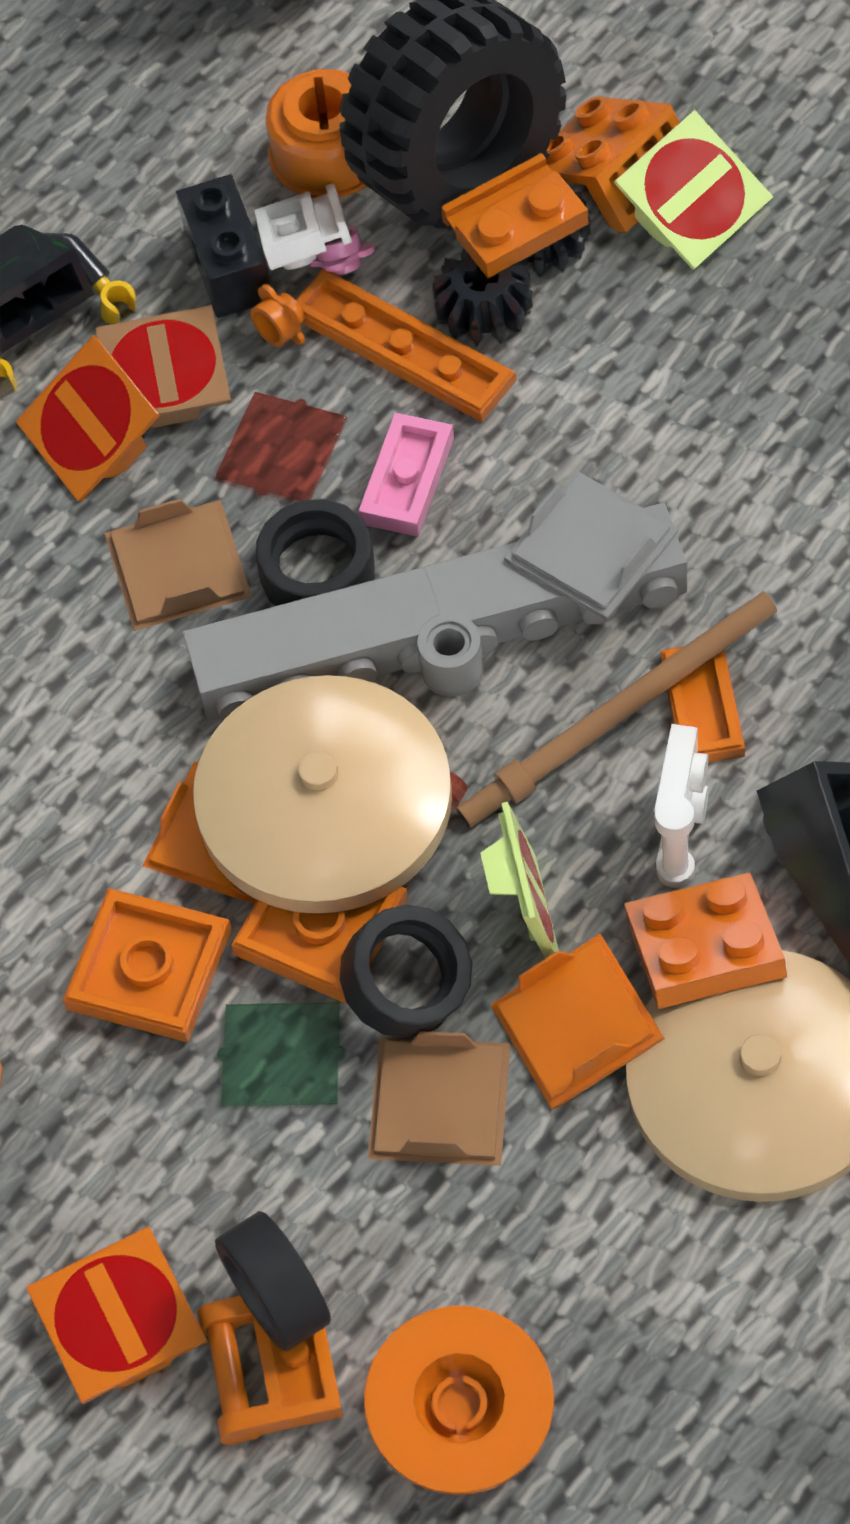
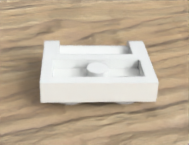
[654,724,709,888]

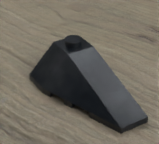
[757,761,850,965]

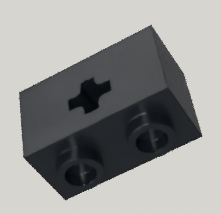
[176,174,270,318]

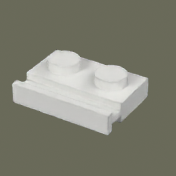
[254,183,352,270]

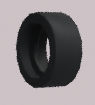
[256,499,375,606]
[339,904,472,1038]
[215,1211,331,1352]

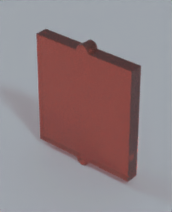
[216,392,347,501]

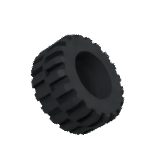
[339,0,567,228]

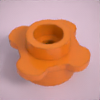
[250,285,305,347]

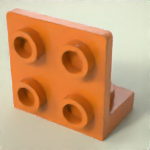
[546,96,680,233]

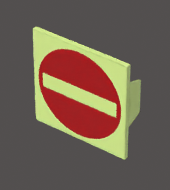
[614,110,773,270]
[480,802,559,959]

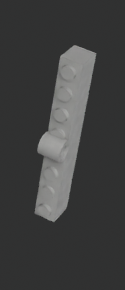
[183,502,687,722]

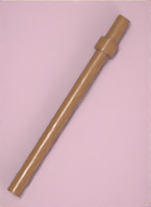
[456,592,777,829]

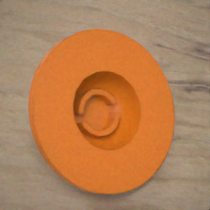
[364,1306,554,1495]

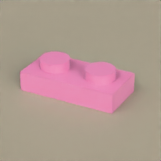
[358,413,454,537]

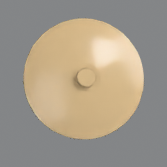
[193,675,452,913]
[626,950,850,1202]

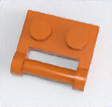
[197,1279,344,1445]

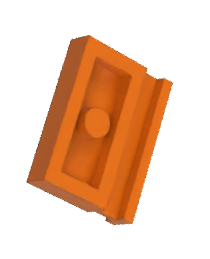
[441,153,589,278]

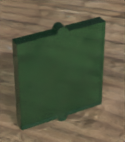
[217,1002,346,1106]

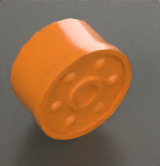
[265,69,366,199]

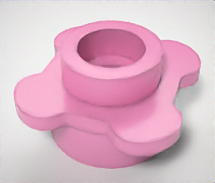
[308,226,375,276]

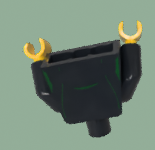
[0,224,136,391]

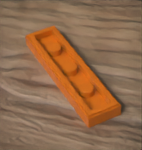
[296,268,516,422]

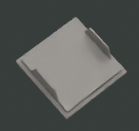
[504,471,679,620]

